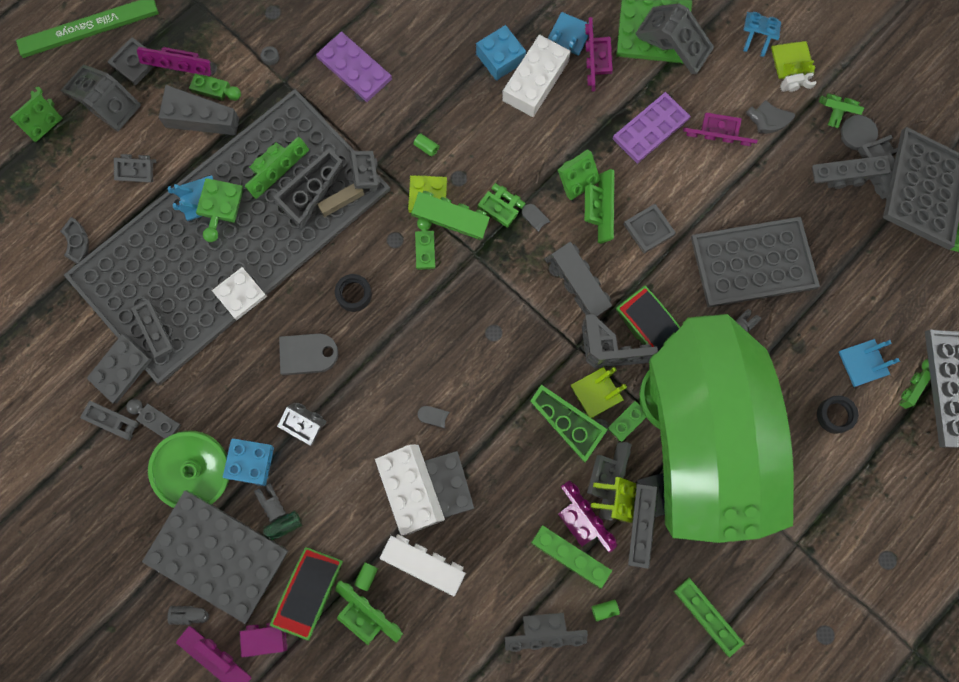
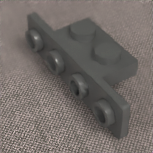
[812,156,891,189]
[587,442,632,521]
[505,613,588,652]

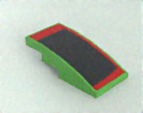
[615,285,680,352]
[270,547,343,641]

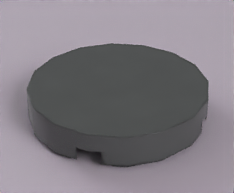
[840,115,878,150]

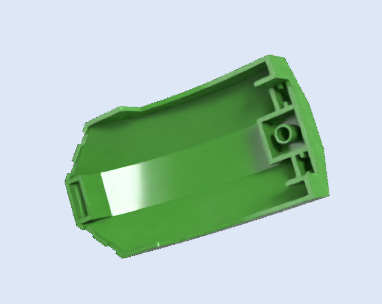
[649,314,794,543]

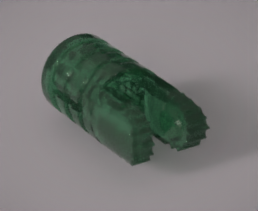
[263,510,303,540]

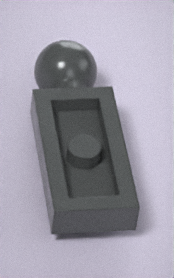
[126,399,181,439]

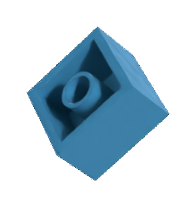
[476,25,526,81]

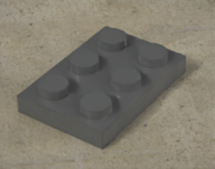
[87,334,152,403]
[424,451,474,518]

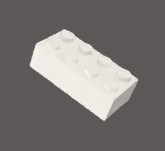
[502,34,570,117]
[375,445,445,536]
[380,534,466,596]

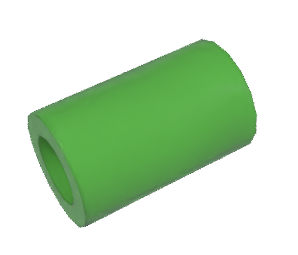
[413,133,439,157]
[354,562,378,591]
[591,599,620,621]

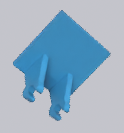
[548,12,589,56]
[743,12,781,57]
[167,175,214,221]
[839,339,900,387]

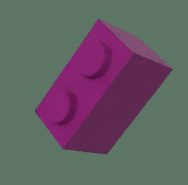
[240,623,287,657]

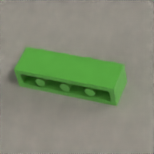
[411,191,490,240]
[530,525,612,589]

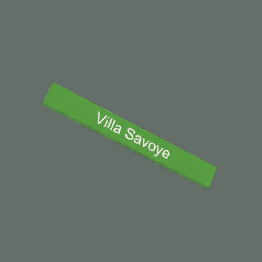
[16,0,159,58]

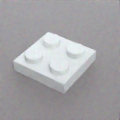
[212,267,267,320]

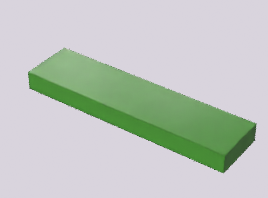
[674,578,745,657]

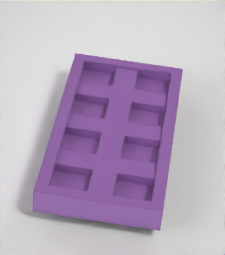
[316,32,392,102]
[613,92,691,164]

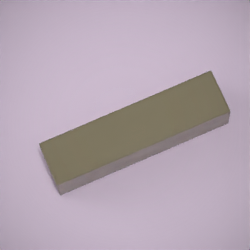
[317,183,365,217]

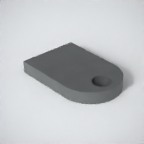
[279,334,338,375]

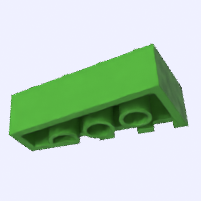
[530,385,608,463]

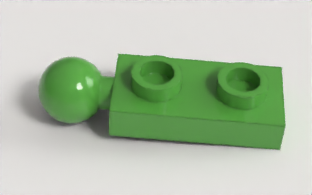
[189,74,241,101]
[415,217,435,270]
[899,359,931,409]
[607,395,655,442]

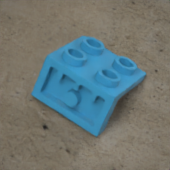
[223,439,274,487]

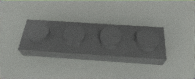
[628,484,658,569]

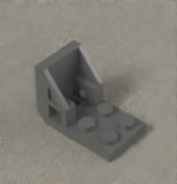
[635,3,714,74]
[60,64,141,131]
[581,314,658,368]

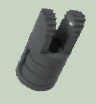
[736,309,761,332]
[254,484,287,523]
[168,606,210,625]

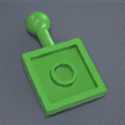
[196,178,244,242]

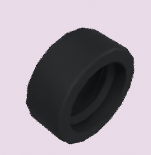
[334,274,372,312]
[817,395,859,434]

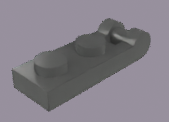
[80,400,140,441]

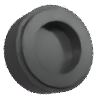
[261,46,280,66]

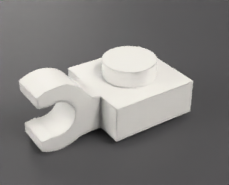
[780,73,816,92]

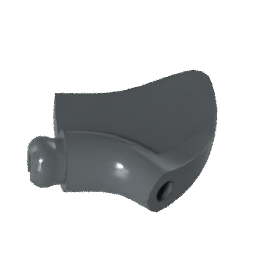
[746,100,795,134]

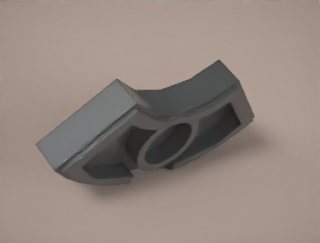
[60,217,89,264]

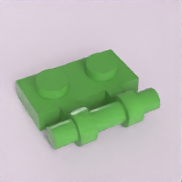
[478,183,526,228]

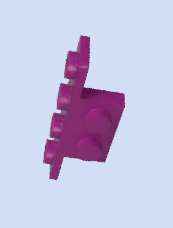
[585,17,612,92]
[137,47,211,76]
[683,112,758,146]
[558,480,618,553]
[176,626,252,682]

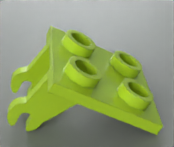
[771,41,815,79]
[570,367,627,418]
[591,477,637,523]

